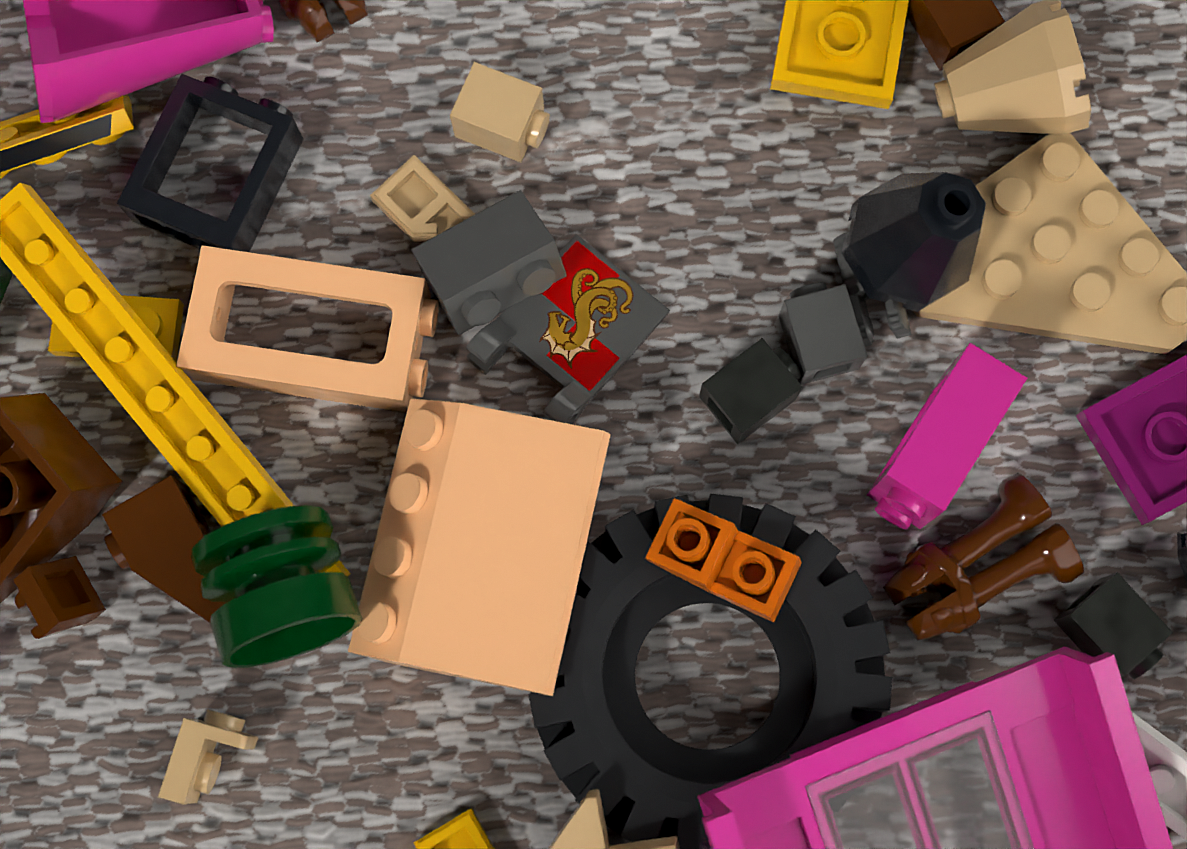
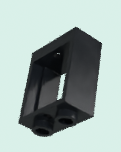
[117,74,304,252]

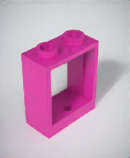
[867,343,1028,530]

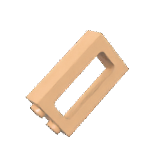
[176,245,439,412]

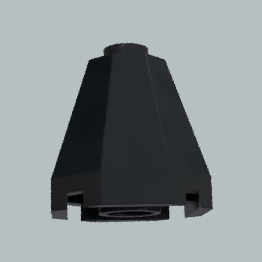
[841,172,986,312]

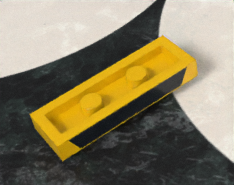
[0,94,134,179]

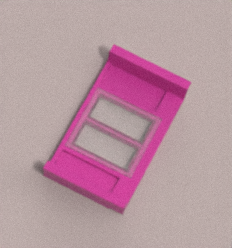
[697,646,1173,849]

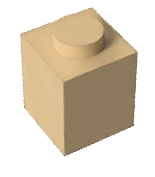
[450,62,550,162]

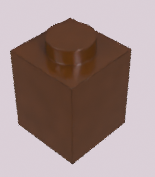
[906,0,1005,71]

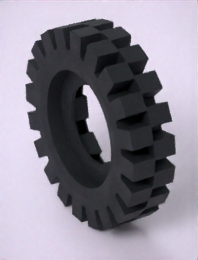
[528,493,892,849]

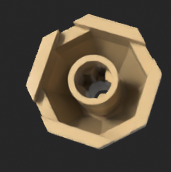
[934,0,1091,134]

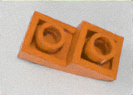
[645,498,802,622]

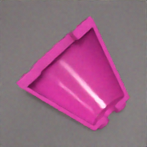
[23,0,274,123]

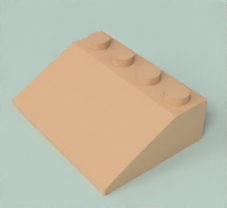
[348,399,611,696]

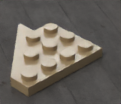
[912,133,1187,355]

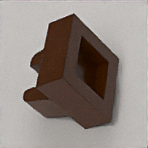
[14,556,106,639]

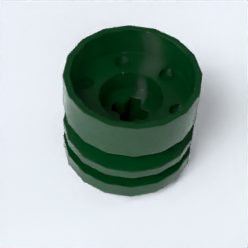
[191,505,362,668]

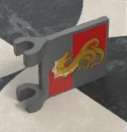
[467,234,670,424]

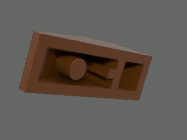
[102,476,227,623]

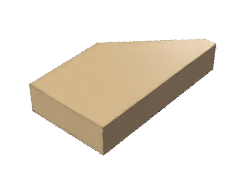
[370,155,475,242]

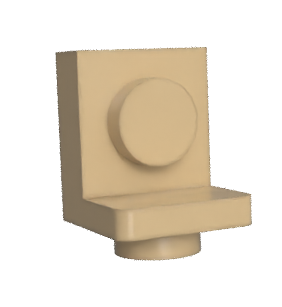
[158,709,258,805]

